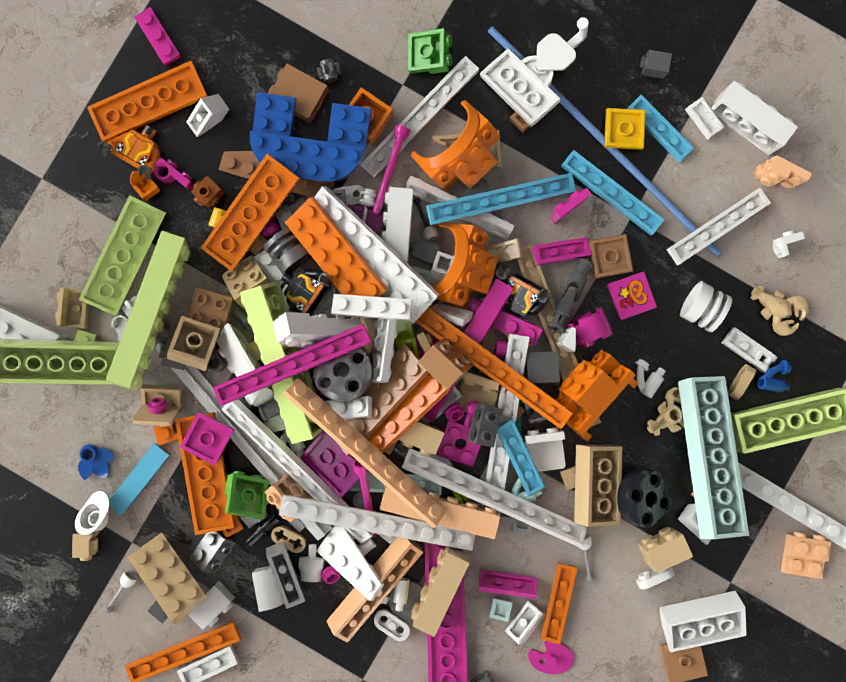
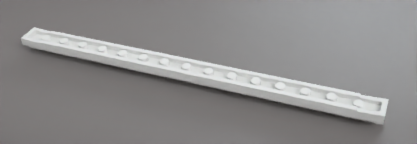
[121,296,333,540]

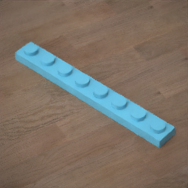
[426,173,576,225]

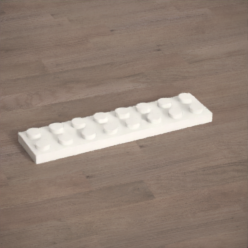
[315,186,440,324]

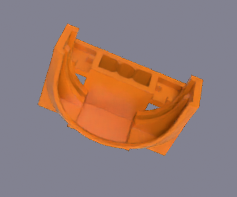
[411,100,501,192]
[433,222,499,310]
[556,350,639,442]

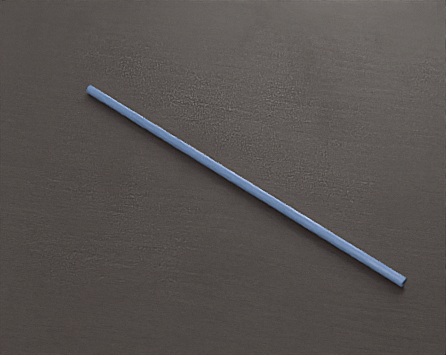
[488,26,722,257]

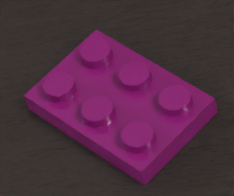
[300,430,360,499]

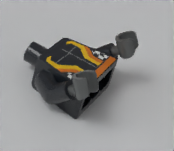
[496,265,552,317]
[281,269,333,316]

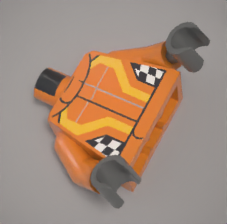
[97,125,161,179]

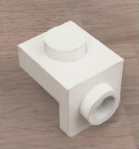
[773,230,805,258]

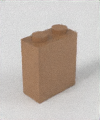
[268,64,329,124]

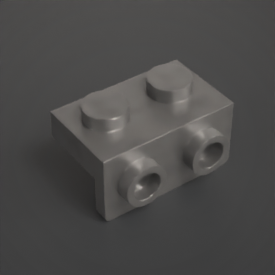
[189,531,236,574]

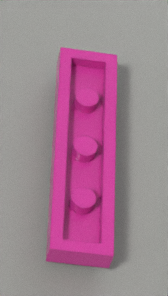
[468,297,544,347]

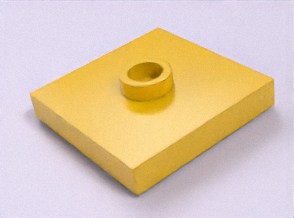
[604,108,646,150]

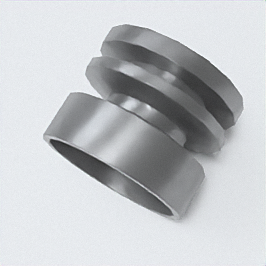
[264,227,312,275]

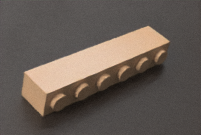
[380,486,500,540]
[327,537,423,643]

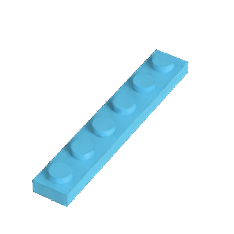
[561,150,665,235]

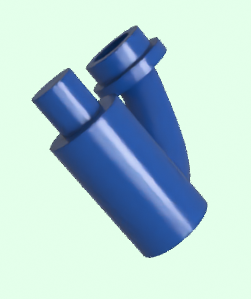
[757,360,792,393]

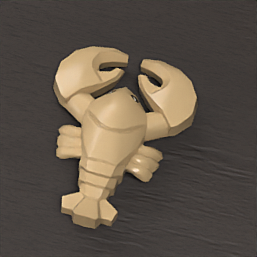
[751,285,809,336]
[647,387,684,436]

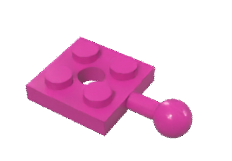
[436,400,481,467]

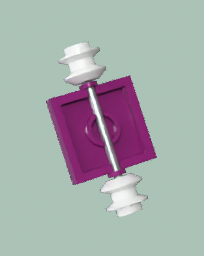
[347,188,384,237]

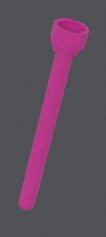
[373,125,411,216]
[353,460,377,538]

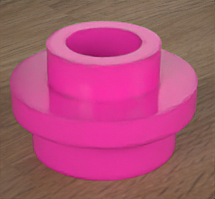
[147,398,168,414]
[445,403,464,422]
[321,566,340,584]

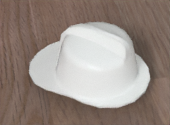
[75,491,110,535]

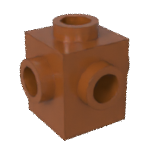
[191,176,225,209]

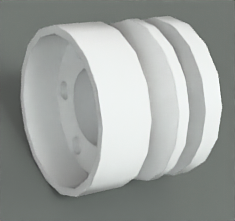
[680,281,732,332]

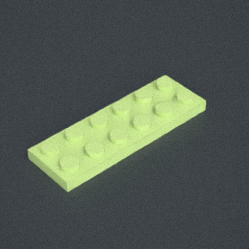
[79,195,166,316]

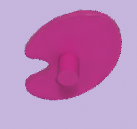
[528,641,574,674]

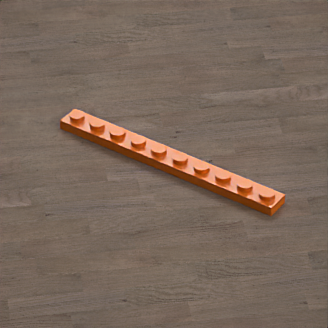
[416,307,573,429]

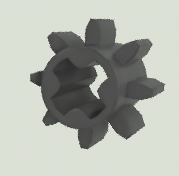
[317,59,341,83]

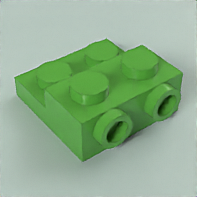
[408,28,452,74]
[224,471,269,520]

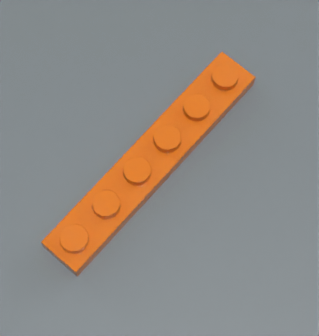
[125,620,242,682]

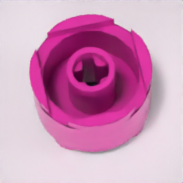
[567,307,612,348]

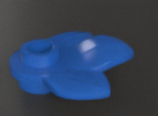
[78,444,114,480]

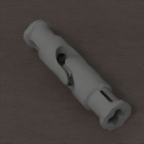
[548,258,593,334]

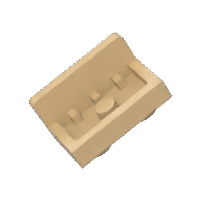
[55,287,89,329]

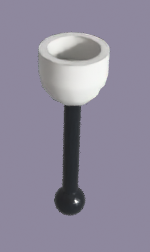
[413,197,439,242]

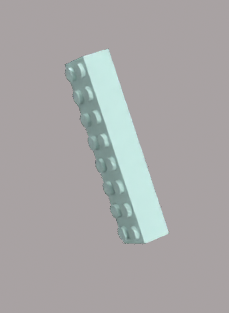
[678,376,749,539]

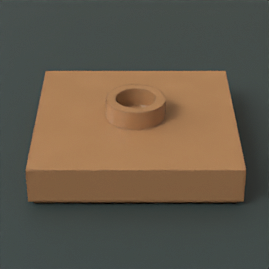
[588,234,633,279]
[659,643,708,682]

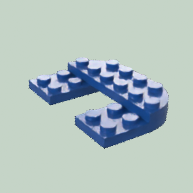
[250,92,372,182]

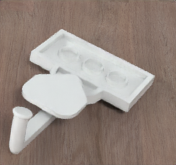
[480,18,589,127]

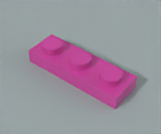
[134,7,181,66]
[532,237,592,266]
[478,569,537,599]

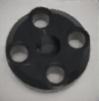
[617,469,672,528]

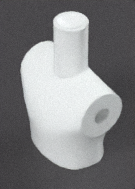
[299,544,325,582]

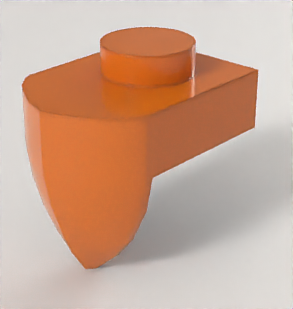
[130,171,161,202]

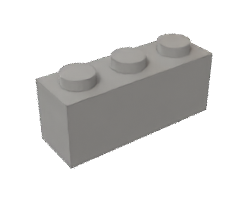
[266,541,305,609]

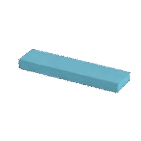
[627,95,694,163]
[497,418,545,496]
[109,443,171,516]

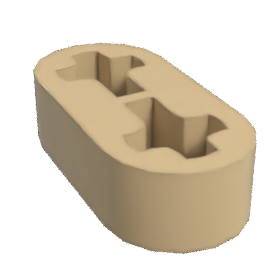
[728,364,756,400]
[271,525,307,553]

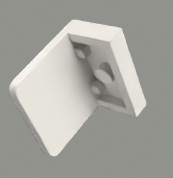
[523,427,565,472]

